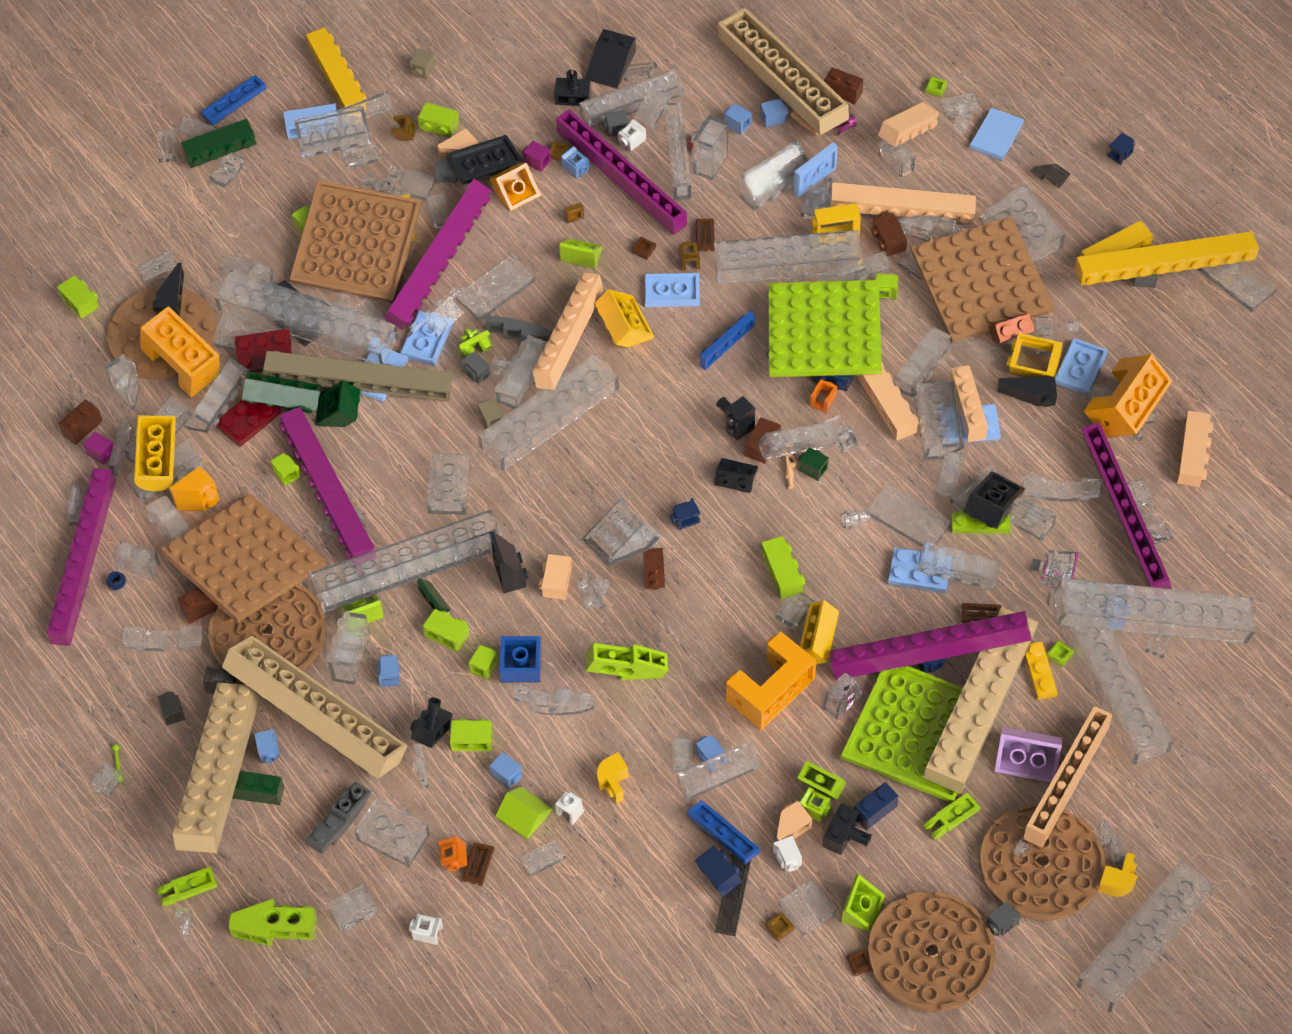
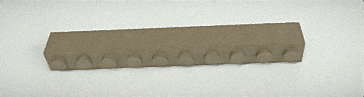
[263,351,452,401]

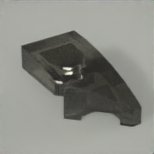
[1030,164,1070,188]

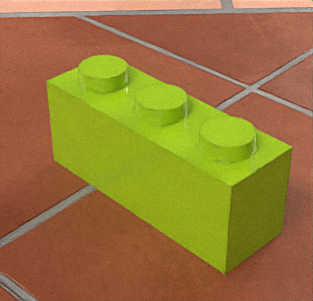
[761,536,805,599]

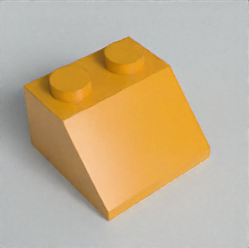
[489,163,541,211]
[169,466,219,511]

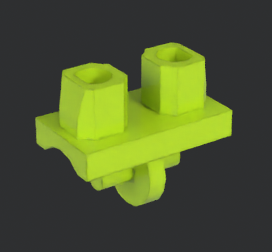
[457,328,492,358]

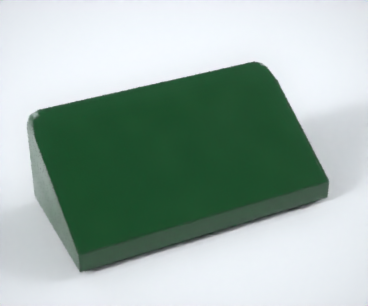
[417,578,451,612]

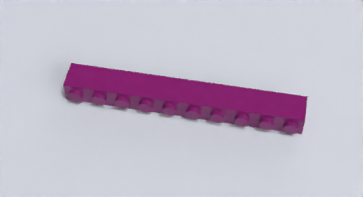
[556,109,687,235]
[384,179,492,330]
[279,407,376,566]
[1082,422,1172,596]
[47,468,116,646]
[829,611,1032,680]

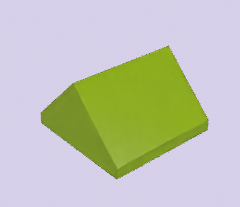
[559,238,603,269]
[337,592,384,631]
[495,787,553,840]
[842,874,885,932]

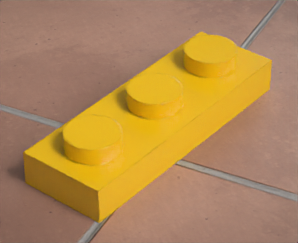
[1025,642,1058,700]

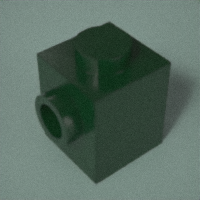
[798,447,829,481]

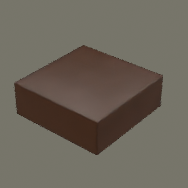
[632,237,657,260]
[846,949,871,977]

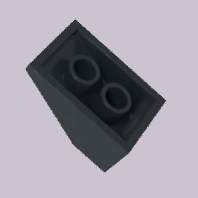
[585,29,636,89]
[963,471,1025,529]
[489,531,529,593]

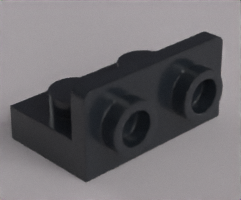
[714,458,758,493]

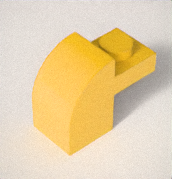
[597,752,629,803]
[1098,852,1138,897]

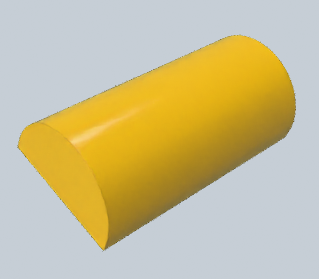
[134,415,176,491]

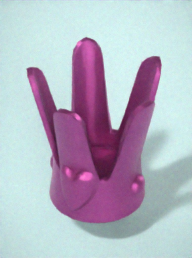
[833,114,858,136]

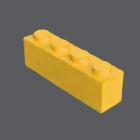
[1080,220,1153,256]

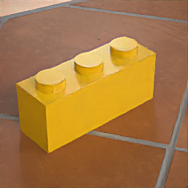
[800,600,839,665]

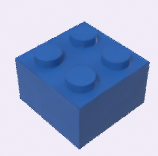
[500,636,542,683]

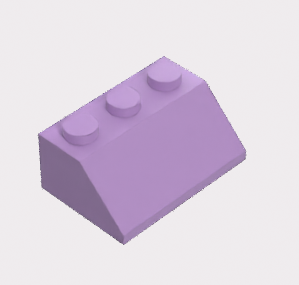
[994,727,1063,783]

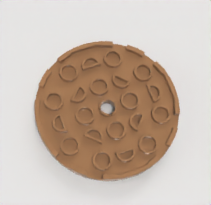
[107,287,218,380]
[208,584,326,679]
[980,804,1105,921]
[868,891,995,1012]

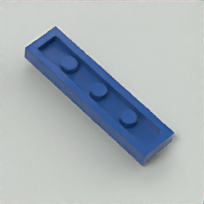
[201,75,267,126]
[700,311,755,370]
[687,800,760,864]

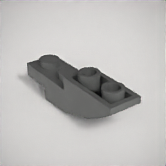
[305,781,371,854]

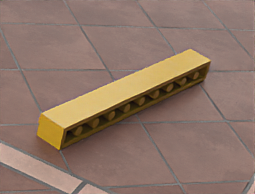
[1074,231,1259,285]

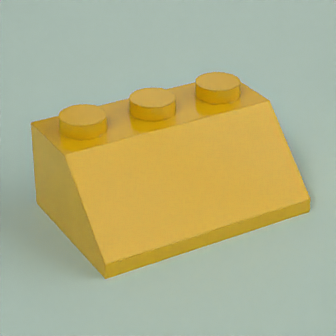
[595,289,655,347]

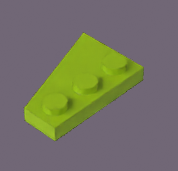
[951,510,1011,534]

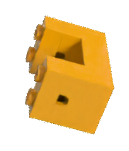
[140,306,220,398]
[1084,354,1172,438]
[726,631,816,730]

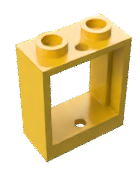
[811,203,861,246]
[1007,333,1062,377]

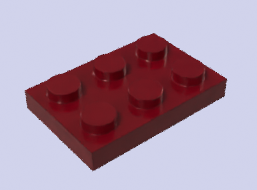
[235,329,292,374]
[214,399,281,447]

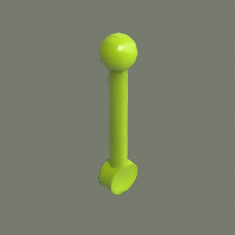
[112,744,124,783]

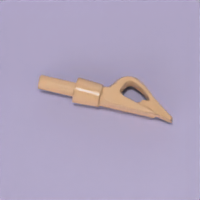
[784,449,797,489]

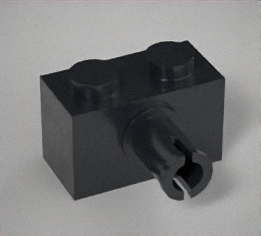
[554,69,592,107]
[716,396,755,441]
[410,697,453,748]
[823,803,872,855]

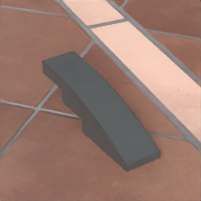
[486,315,553,347]

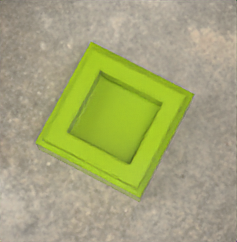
[925,76,948,98]
[1046,640,1074,668]

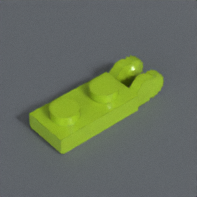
[924,793,981,840]
[157,867,218,907]

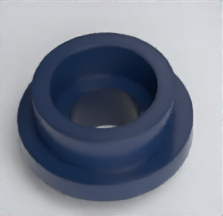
[106,571,126,590]

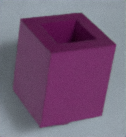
[522,141,551,172]
[83,431,116,465]

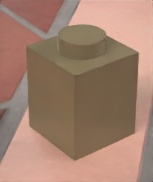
[410,48,436,79]
[478,398,505,431]

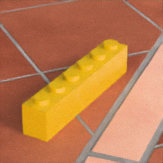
[306,27,367,117]

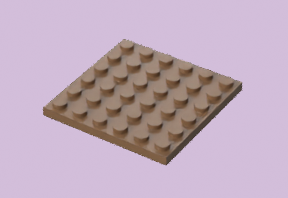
[290,180,422,302]
[910,216,1054,343]
[161,494,326,623]

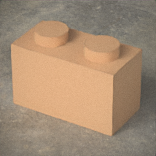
[539,554,572,600]

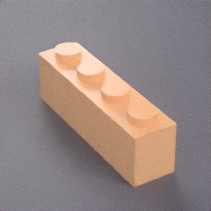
[878,102,939,147]
[950,365,988,442]
[1177,411,1213,487]

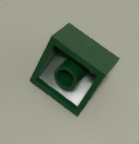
[315,380,360,427]

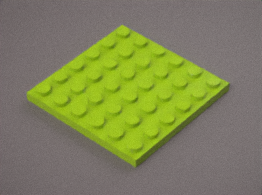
[769,280,882,377]
[841,666,963,803]

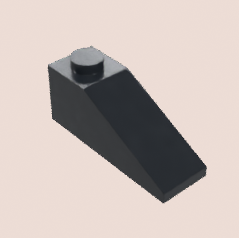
[153,263,184,317]
[997,376,1057,407]

